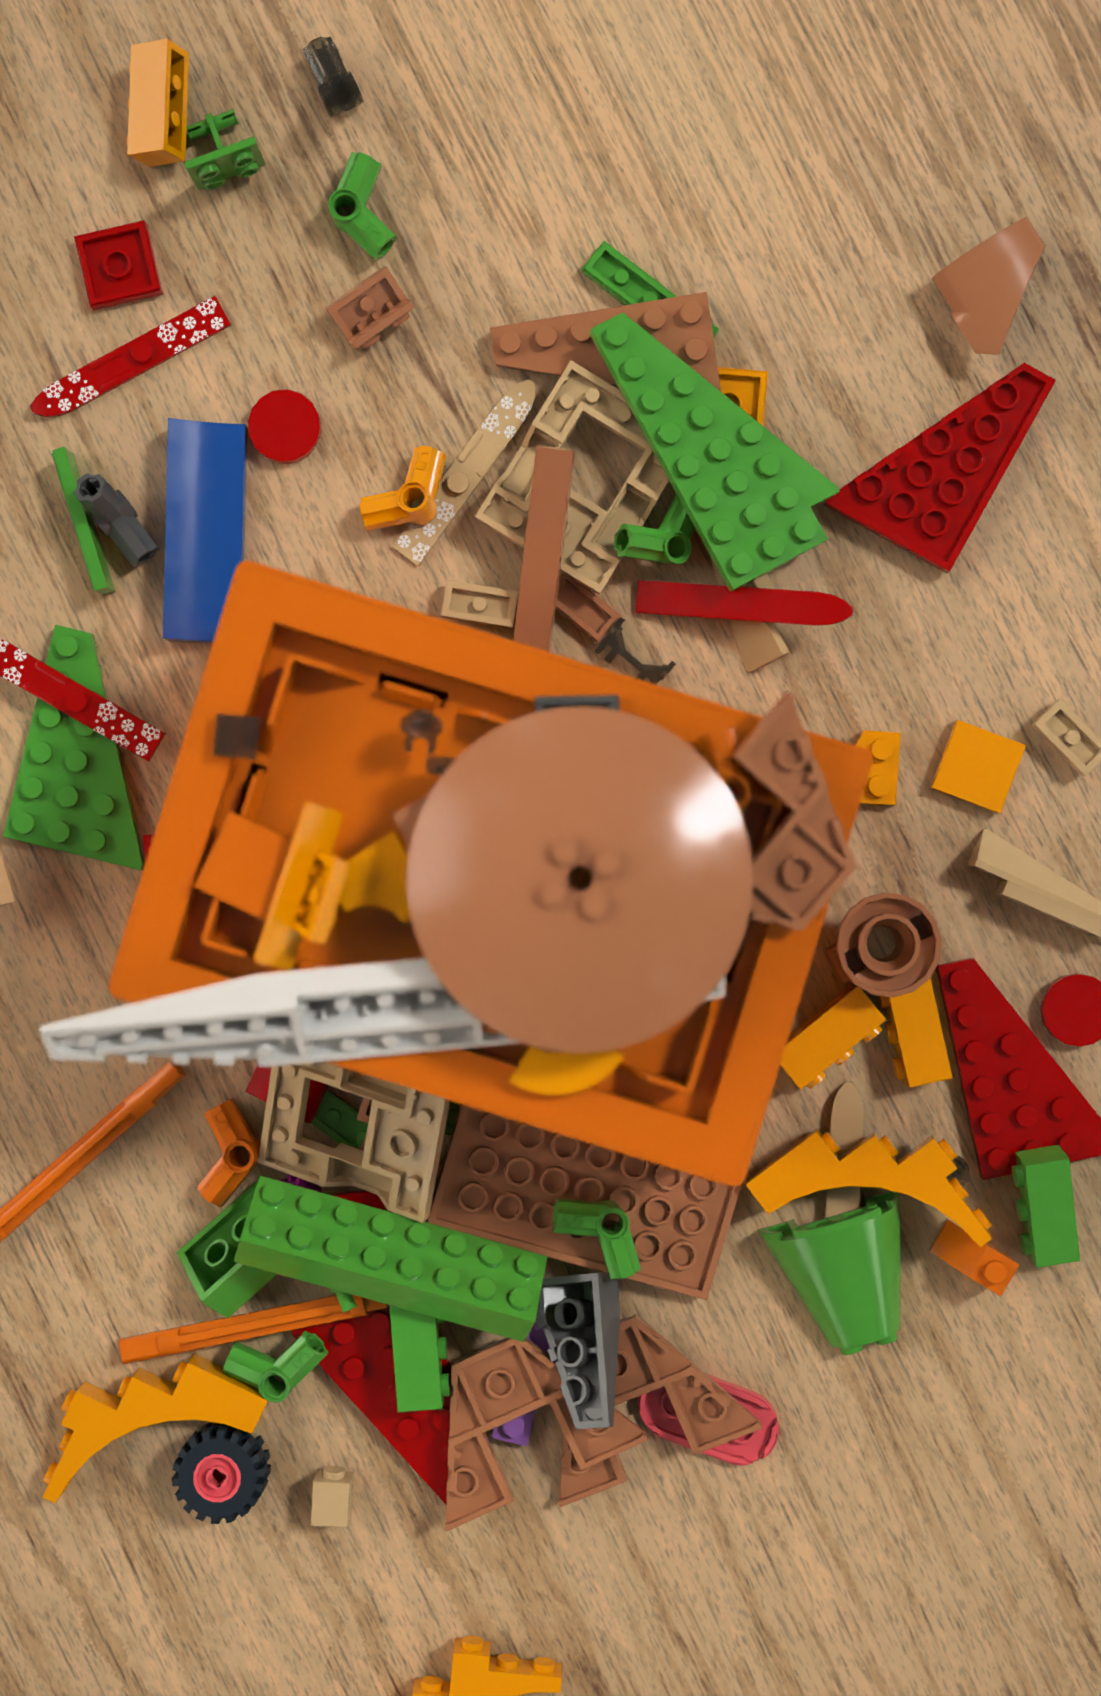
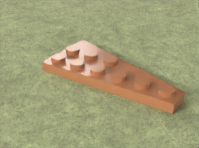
[490,292,721,392]

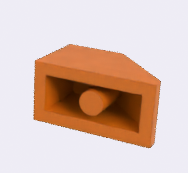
[929,1219,1019,1296]

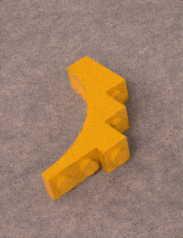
[746,1128,993,1248]
[42,1354,268,1504]
[412,1635,562,1696]

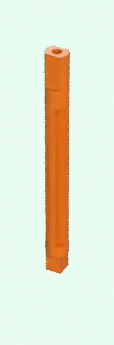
[0,1061,186,1243]
[119,1295,390,1364]

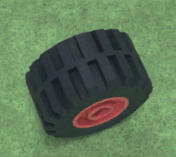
[172,1423,271,1524]

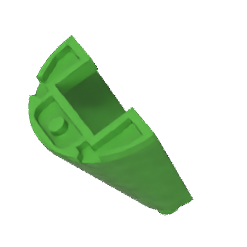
[759,1191,901,1355]

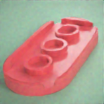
[637,1374,779,1466]

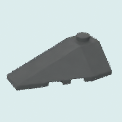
[536,1273,620,1430]

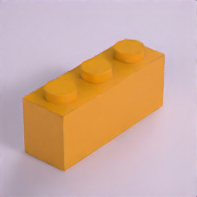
[127,39,189,167]
[877,978,952,1088]
[780,984,886,1089]

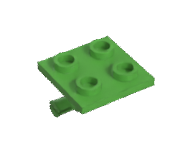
[184,108,266,190]

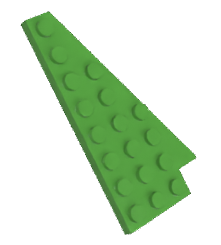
[589,313,840,592]

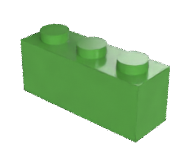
[1012,1145,1080,1268]
[389,1305,450,1412]

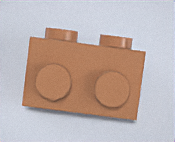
[325,266,415,349]

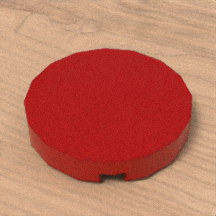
[248,389,322,464]
[1040,973,1101,1047]

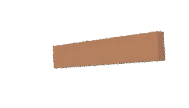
[513,445,575,652]

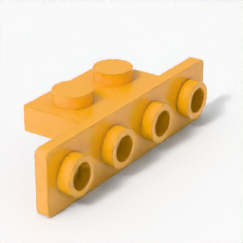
[254,802,352,970]

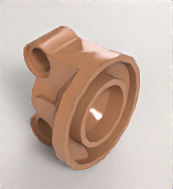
[825,892,942,997]

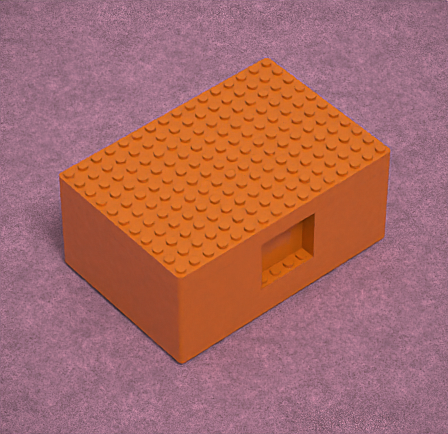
[108,560,872,1187]

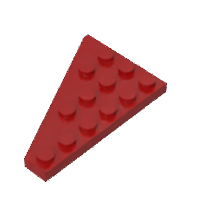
[823,362,1056,573]
[936,958,1101,1180]
[291,1307,451,1505]

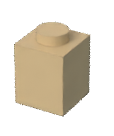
[311,1466,354,1528]

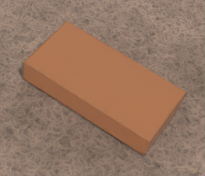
[555,573,621,645]

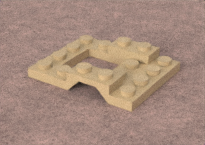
[475,360,670,595]
[258,1062,450,1223]

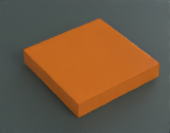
[194,811,293,921]

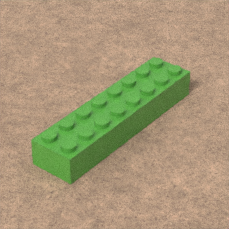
[234,1176,548,1342]

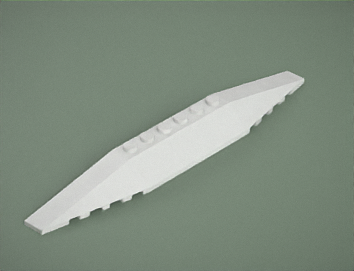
[40,958,725,1067]

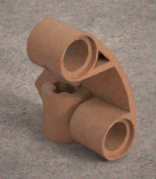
[932,217,1046,355]

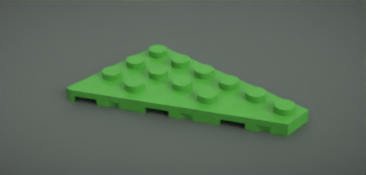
[3,625,145,870]

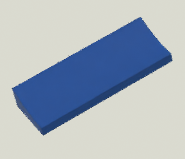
[163,418,247,643]

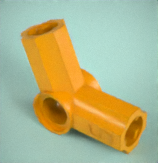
[359,445,447,531]

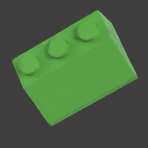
[177,1180,277,1318]

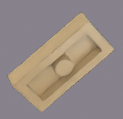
[441,580,519,629]
[1031,698,1101,777]

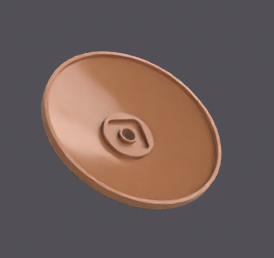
[407,706,753,1053]

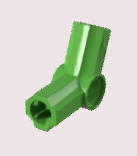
[328,152,397,261]
[613,493,695,565]
[552,1198,641,1279]
[223,1330,328,1403]

